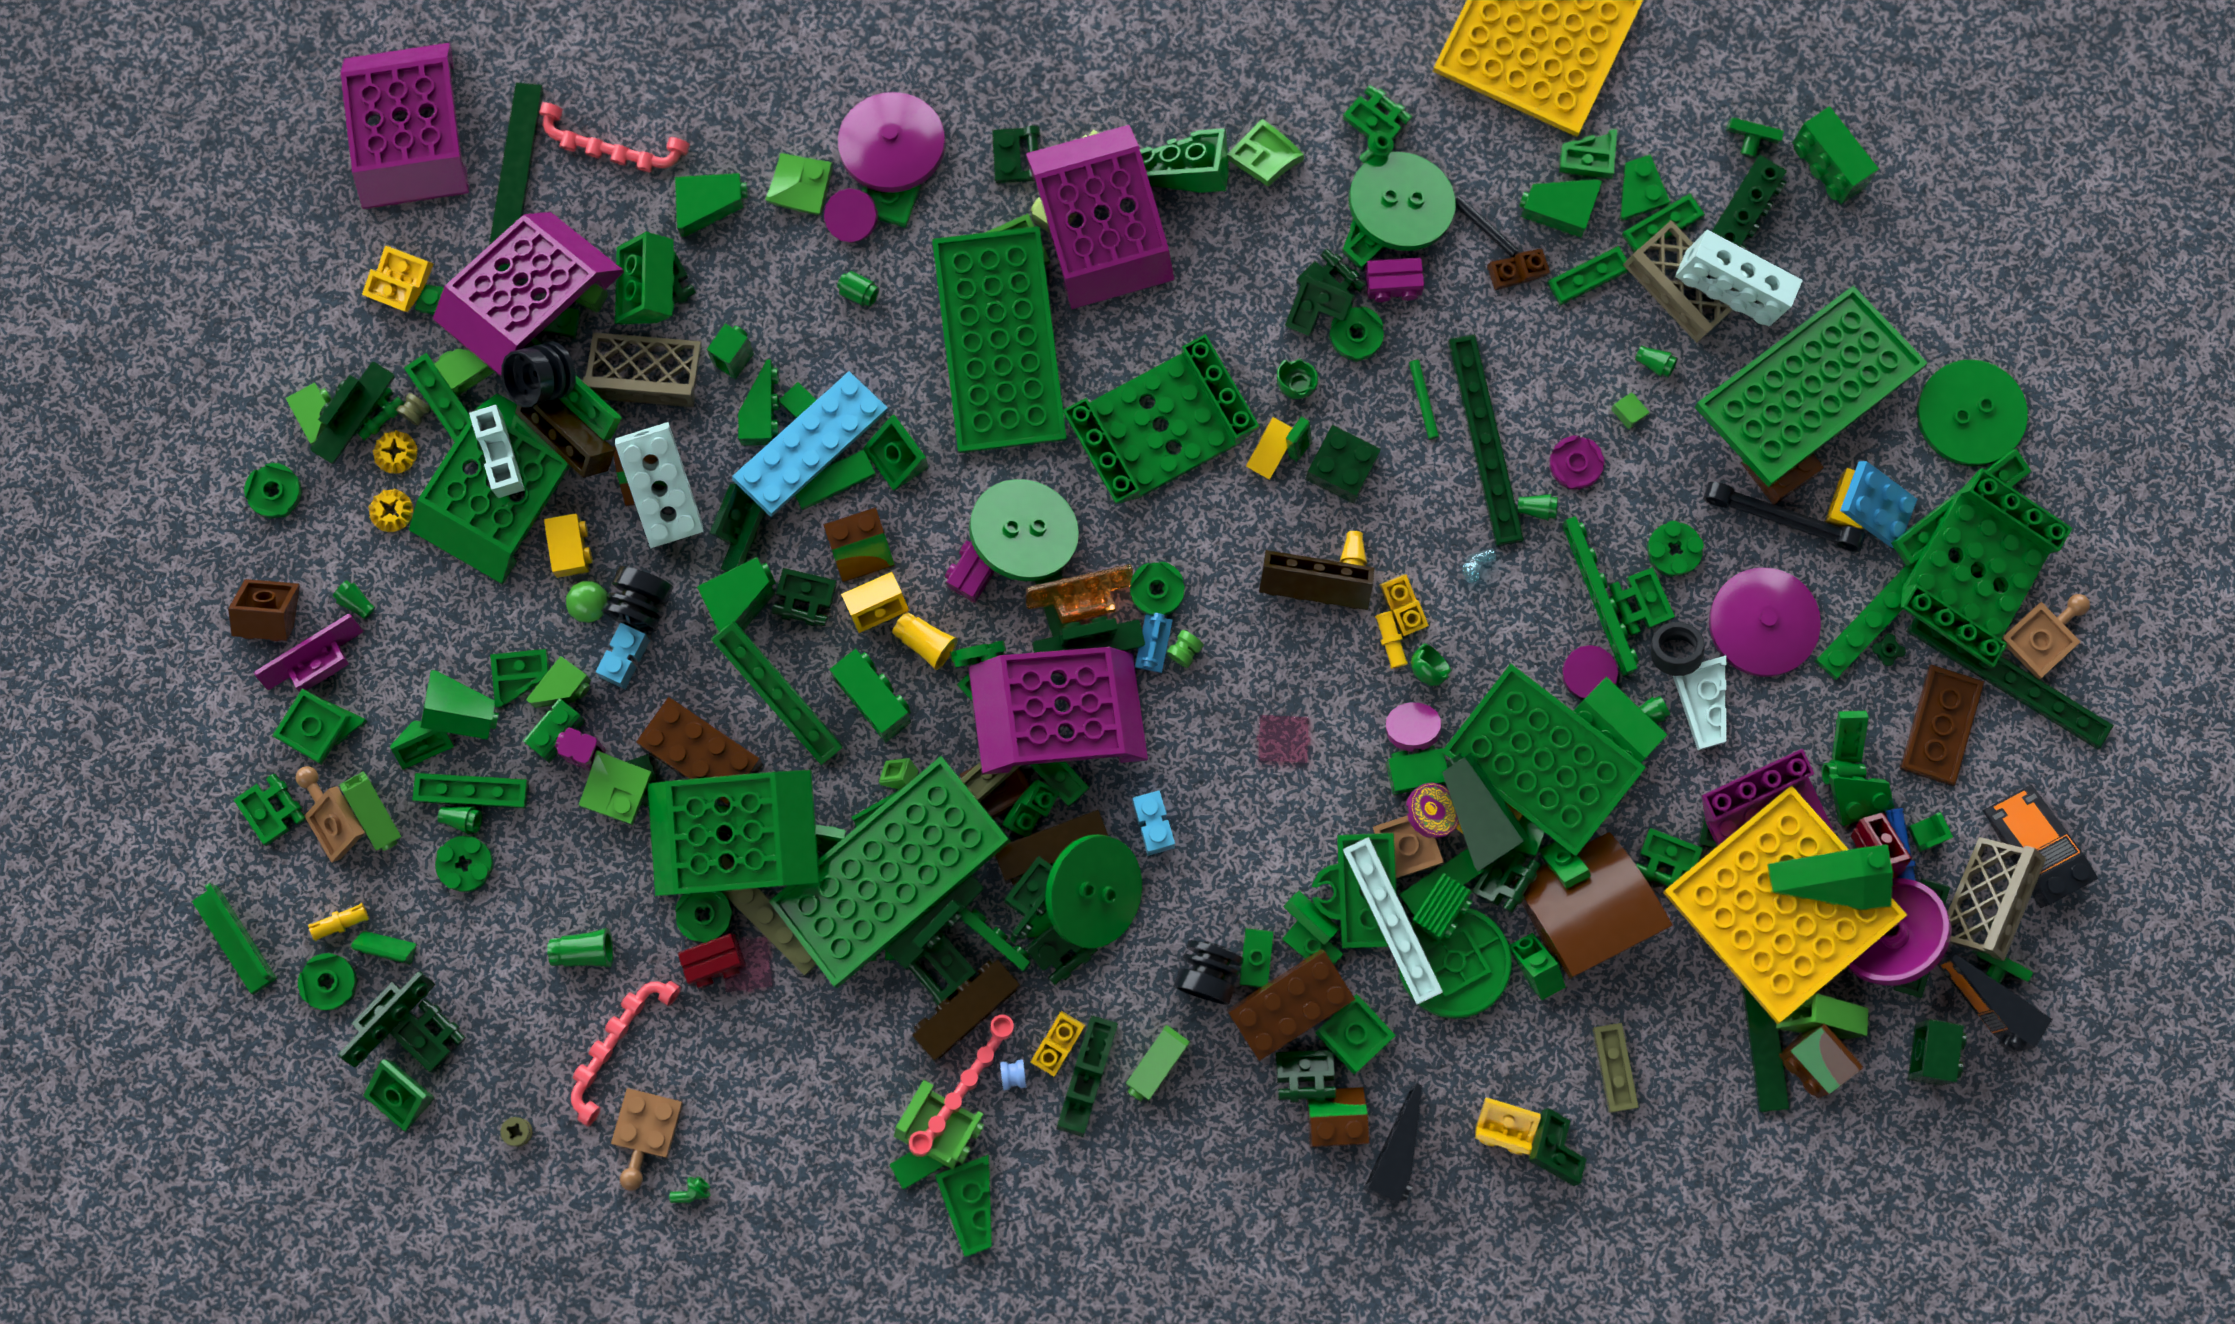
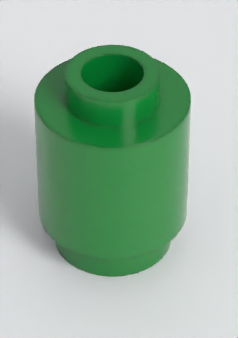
[837,271,879,307]

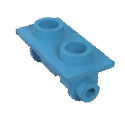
[1135,613,1173,673]

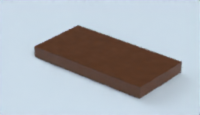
[1900,664,1985,786]

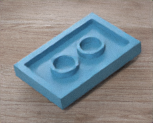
[1840,461,1917,548]

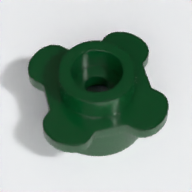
[1872,634,1906,666]

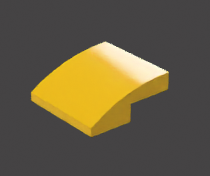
[362,245,434,312]

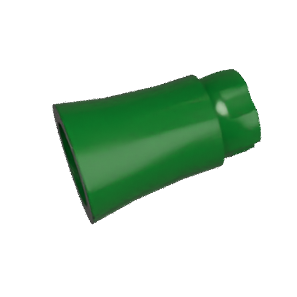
[547,928,613,967]

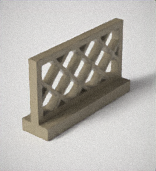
[1623,220,1734,343]
[583,333,701,407]
[1948,837,2046,961]

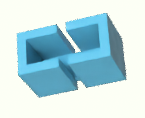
[596,622,650,689]
[1132,790,1175,856]

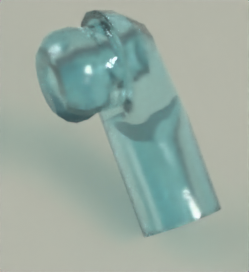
[1462,548,1496,583]

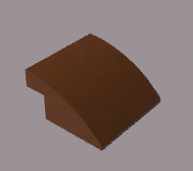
[1512,832,1673,979]

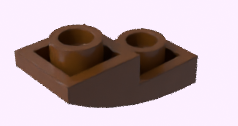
[1487,248,1550,290]

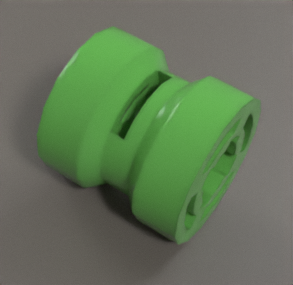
[1166,630,1204,668]

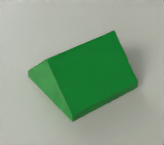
[862,415,928,491]
[363,1059,435,1132]

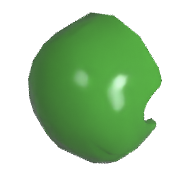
[566,581,608,623]

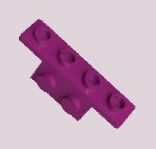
[254,614,363,692]

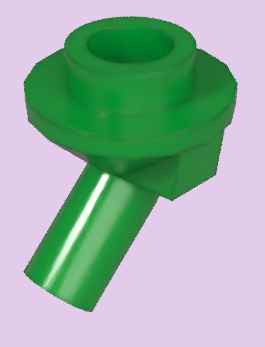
[1359,131,1393,163]
[669,1176,711,1203]

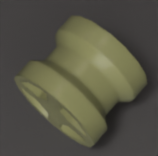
[396,393,431,426]
[500,1117,533,1147]

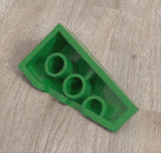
[1140,128,1229,193]
[1767,845,1893,910]

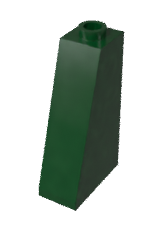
[1442,753,1528,871]

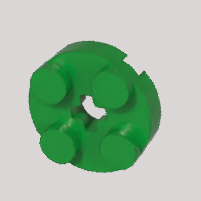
[1329,306,1384,362]
[244,463,302,519]
[1647,521,1704,577]
[1130,562,1185,616]
[950,640,1006,668]
[435,836,493,893]
[676,891,733,943]
[298,953,357,1011]

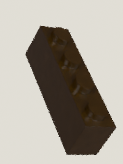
[515,399,615,478]
[1259,550,1375,610]
[995,810,1108,886]
[912,959,1021,1063]

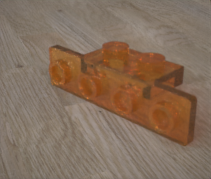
[1026,564,1133,624]

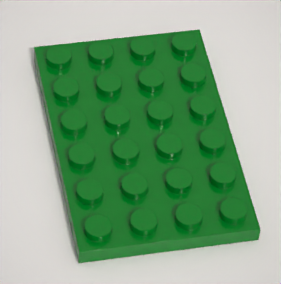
[1442,663,1646,856]

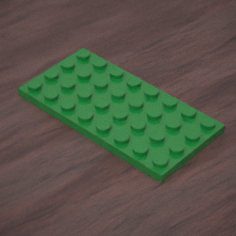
[932,226,1067,453]
[1694,285,1928,488]
[769,756,1011,988]

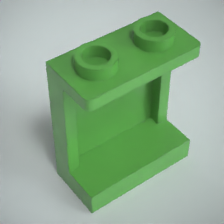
[893,1080,985,1169]

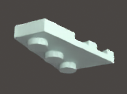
[1673,656,1726,751]

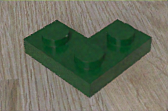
[1285,275,1356,336]
[1529,1108,1587,1186]

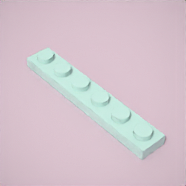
[1343,837,1443,1004]

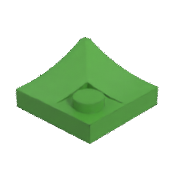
[1228,119,1304,187]
[765,153,833,216]
[579,751,653,825]

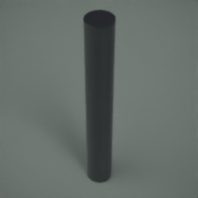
[1455,196,1519,257]

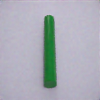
[1409,360,1439,440]

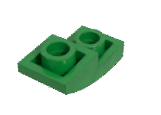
[1002,780,1060,837]

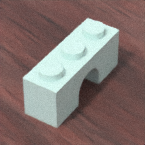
[469,405,525,498]

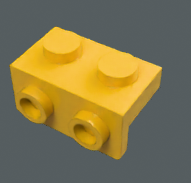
[1475,1097,1541,1155]

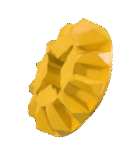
[372,430,417,474]
[368,488,413,532]

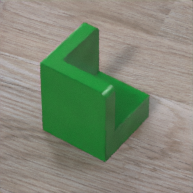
[1907,812,1953,853]

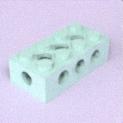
[1675,230,1803,327]
[615,422,703,548]

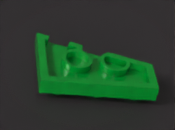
[935,1154,992,1257]

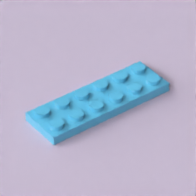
[732,372,888,517]

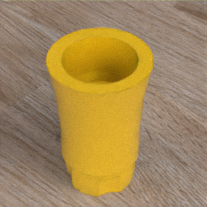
[892,612,958,670]

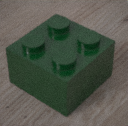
[1305,425,1381,504]
[1908,1019,1967,1086]

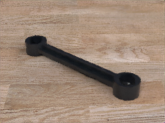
[1703,482,1866,552]

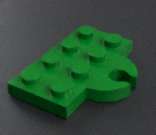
[1312,833,1397,948]

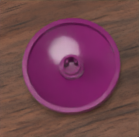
[838,92,945,192]
[1709,567,1821,677]
[1847,878,1951,986]

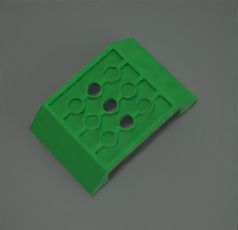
[1063,334,1259,504]
[409,393,571,585]
[1901,468,2072,668]
[647,770,820,896]

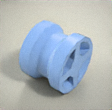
[1000,1059,1026,1090]

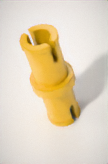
[1375,611,1408,669]
[308,903,369,941]

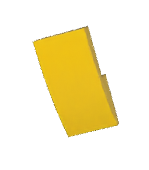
[1246,417,1293,480]
[1379,574,1429,636]
[1030,1011,1086,1077]

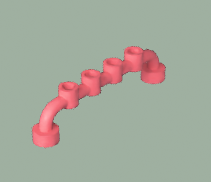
[539,102,690,172]
[571,981,681,1127]
[909,1015,1014,1157]

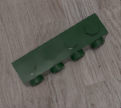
[1711,154,1787,249]

